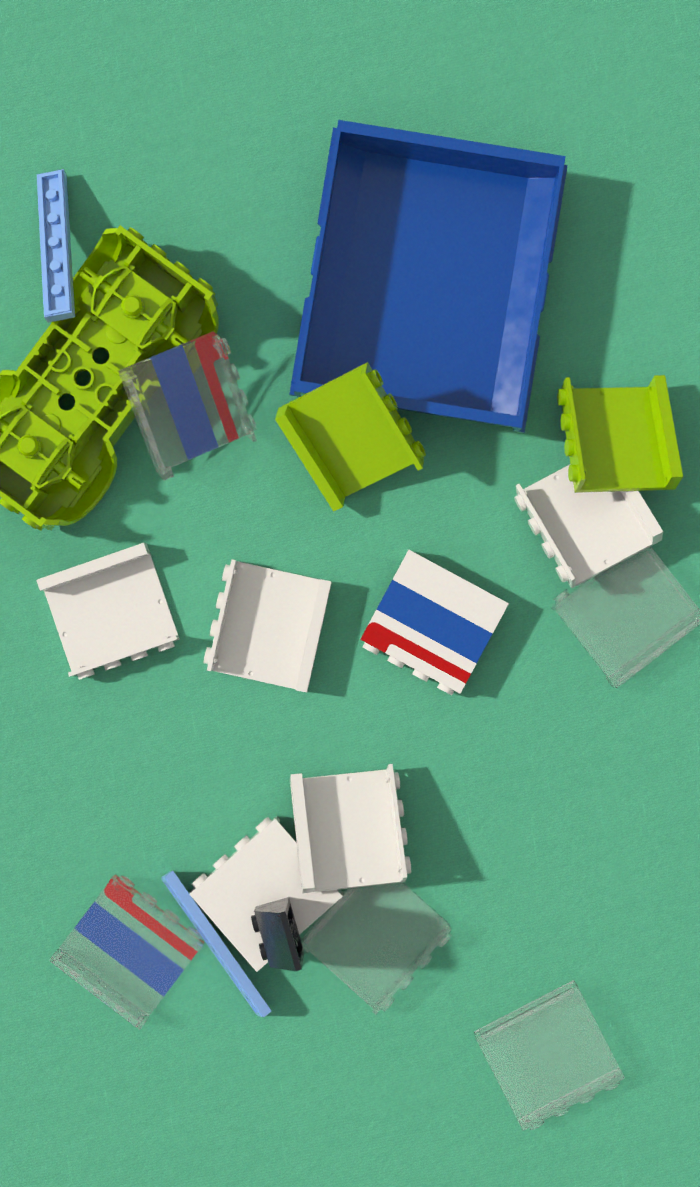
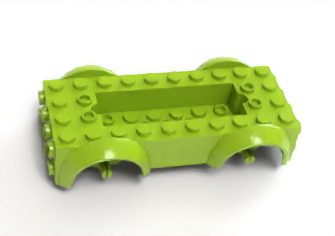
[0,225,219,531]

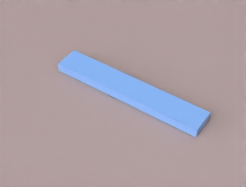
[37,169,75,323]
[161,871,271,1017]

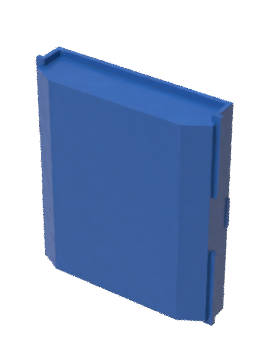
[289,120,568,433]

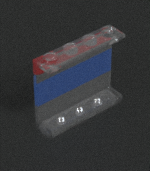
[118,331,257,481]
[49,874,205,1030]

